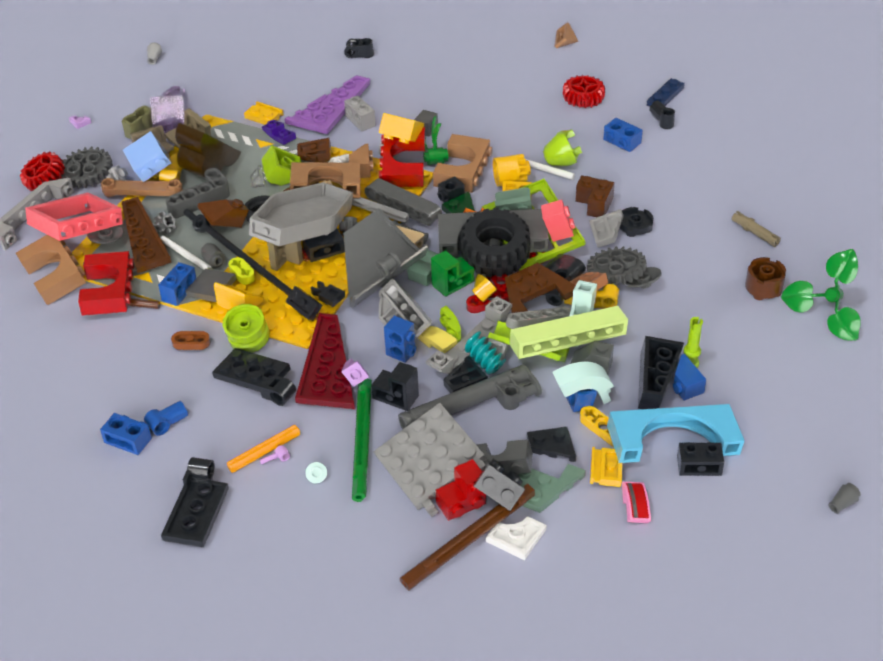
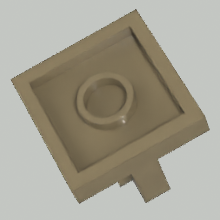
[267,241,303,271]

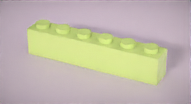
[510,306,628,359]

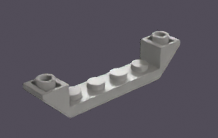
[0,178,74,251]
[426,296,512,374]

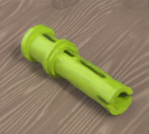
[683,317,703,368]

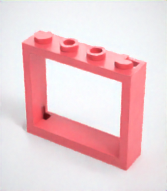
[25,192,123,241]

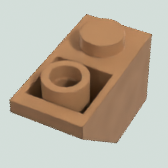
[349,144,373,178]

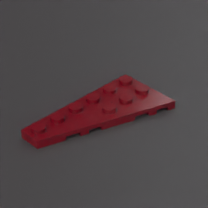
[295,313,355,409]

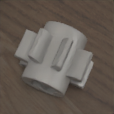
[106,165,129,181]

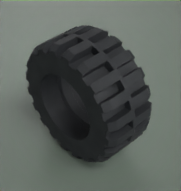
[460,208,530,277]

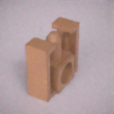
[570,272,608,290]

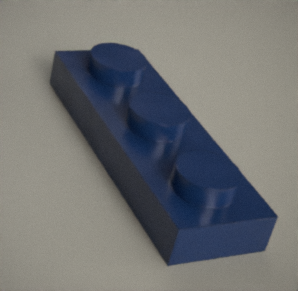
[647,78,685,107]

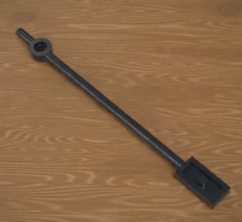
[183,209,323,321]

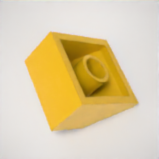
[379,113,425,144]

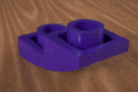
[262,120,296,145]

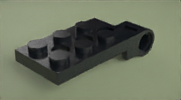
[212,348,296,406]
[161,457,229,547]

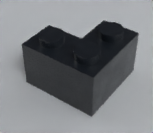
[371,362,419,411]

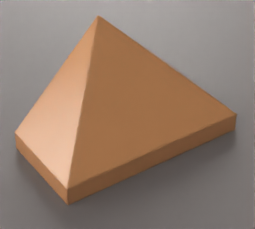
[554,22,578,48]

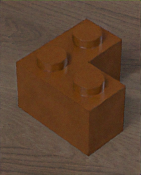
[575,175,615,218]

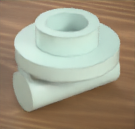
[305,462,327,483]

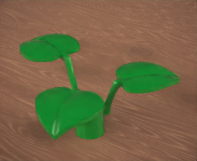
[781,249,861,341]

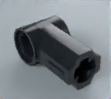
[649,100,675,129]

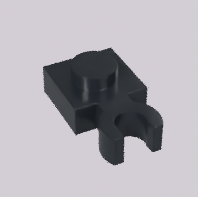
[311,281,345,307]

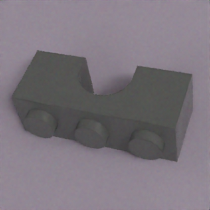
[476,439,533,474]

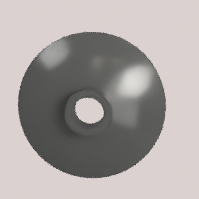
[87,225,123,244]
[626,267,662,289]

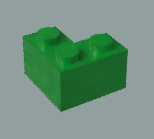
[431,250,474,297]

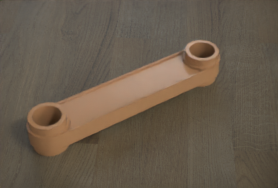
[101,178,183,197]

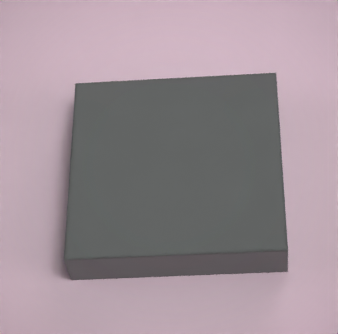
[185,268,237,302]

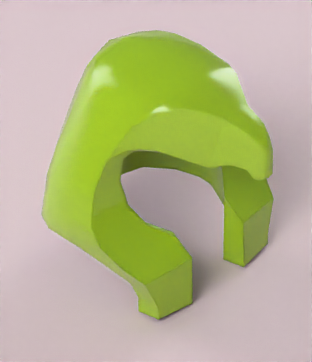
[543,129,582,166]

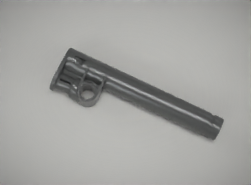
[398,364,542,429]

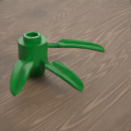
[423,116,449,165]

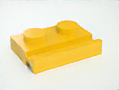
[244,101,284,125]
[590,447,622,487]

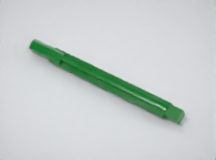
[352,378,372,502]

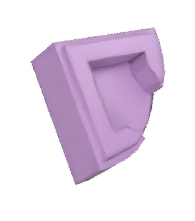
[69,115,91,129]

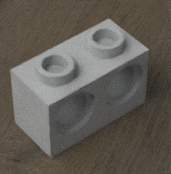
[344,95,376,132]

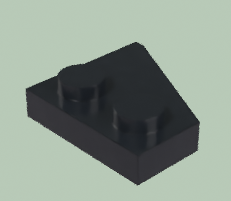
[443,356,488,393]
[527,426,576,462]

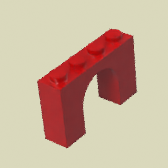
[379,127,425,187]
[78,251,134,316]

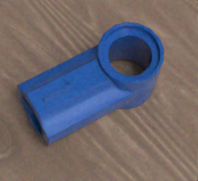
[144,401,188,436]

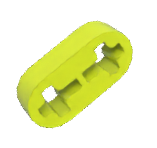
[228,257,255,285]

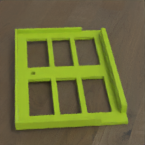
[481,179,586,271]

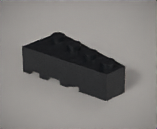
[638,336,684,410]

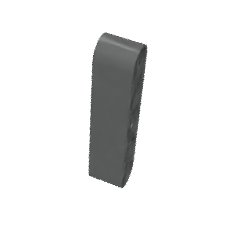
[365,178,442,226]

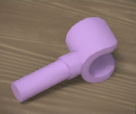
[260,445,290,464]

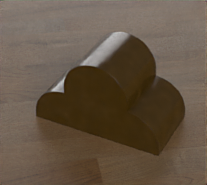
[175,122,241,179]

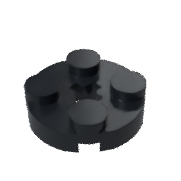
[620,207,654,237]

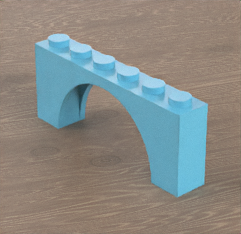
[607,404,745,463]

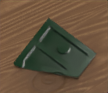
[441,192,475,214]

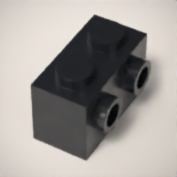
[302,228,345,262]
[677,442,724,476]

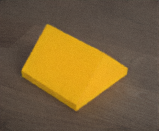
[214,282,264,310]

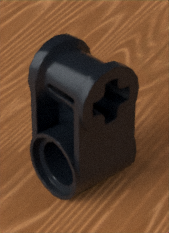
[344,38,374,58]

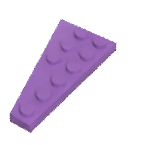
[284,75,370,134]

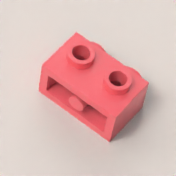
[541,200,575,242]

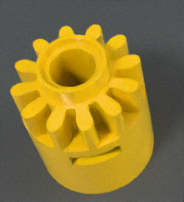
[493,154,531,187]

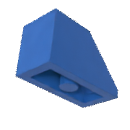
[673,354,706,401]

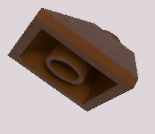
[197,199,249,228]

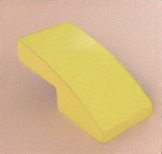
[418,326,457,353]

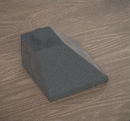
[570,341,614,375]

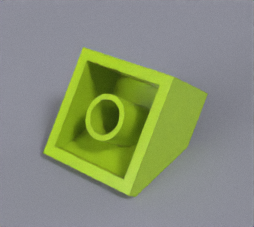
[261,145,301,186]

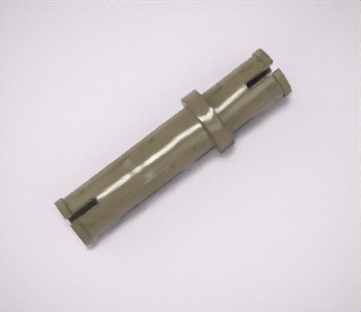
[732,211,781,247]

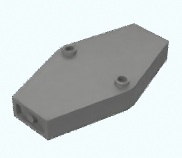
[249,182,353,246]

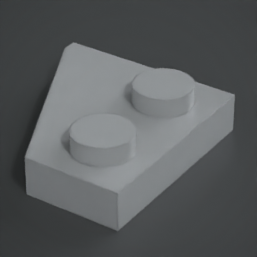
[589,209,623,248]

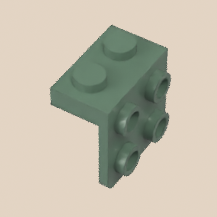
[495,187,532,210]

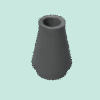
[828,483,861,514]

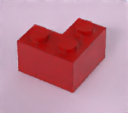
[436,459,486,521]

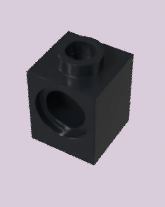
[437,176,465,203]

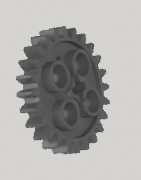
[61,146,113,189]
[587,246,647,286]

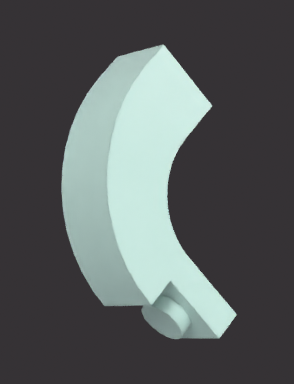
[569,280,597,347]
[552,362,614,404]

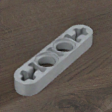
[506,307,571,329]

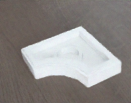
[486,516,547,560]

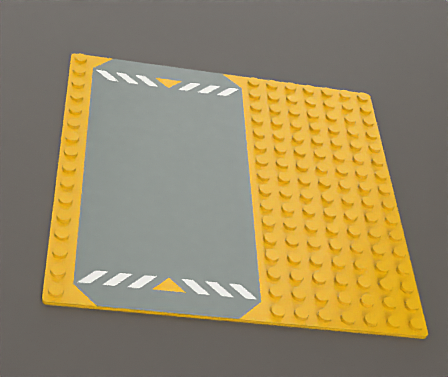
[71,115,433,349]

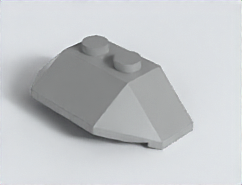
[379,278,432,338]

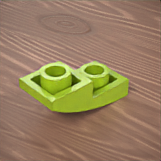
[440,306,461,343]

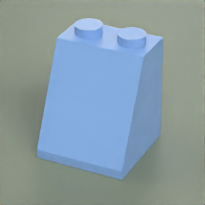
[123,131,171,182]

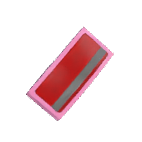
[622,481,651,523]

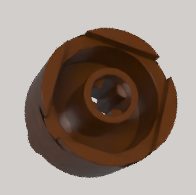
[745,257,786,300]

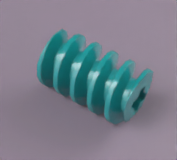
[464,331,506,375]

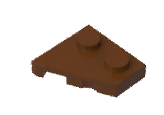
[297,137,331,163]

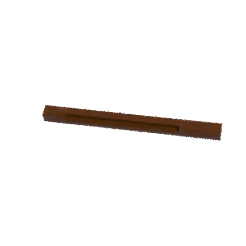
[399,483,535,591]

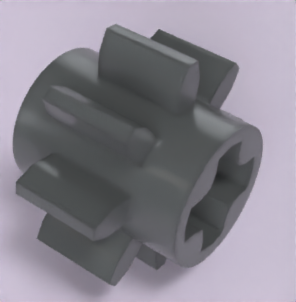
[153,211,176,234]
[339,217,358,235]

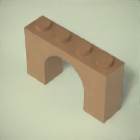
[433,134,493,193]
[290,162,360,198]
[16,235,86,305]

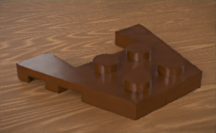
[505,262,576,313]

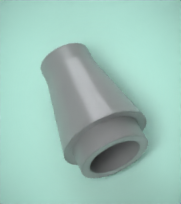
[147,43,162,65]

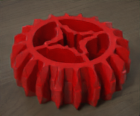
[563,75,605,108]
[20,151,65,191]

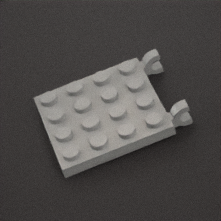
[373,403,486,517]

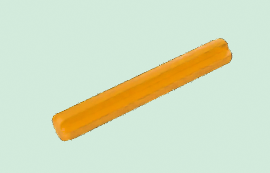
[227,425,300,473]

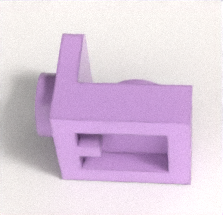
[341,358,369,387]

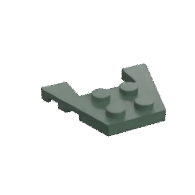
[517,464,586,513]

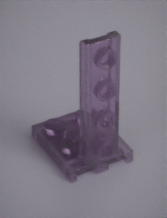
[150,86,185,134]

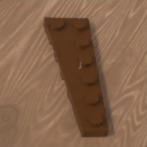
[121,197,172,273]

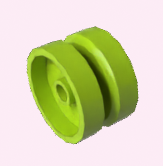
[222,304,270,353]

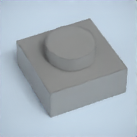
[488,338,509,360]

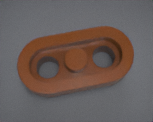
[171,331,210,350]

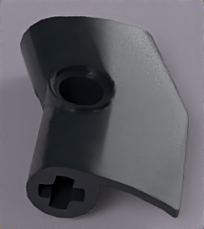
[543,254,586,306]

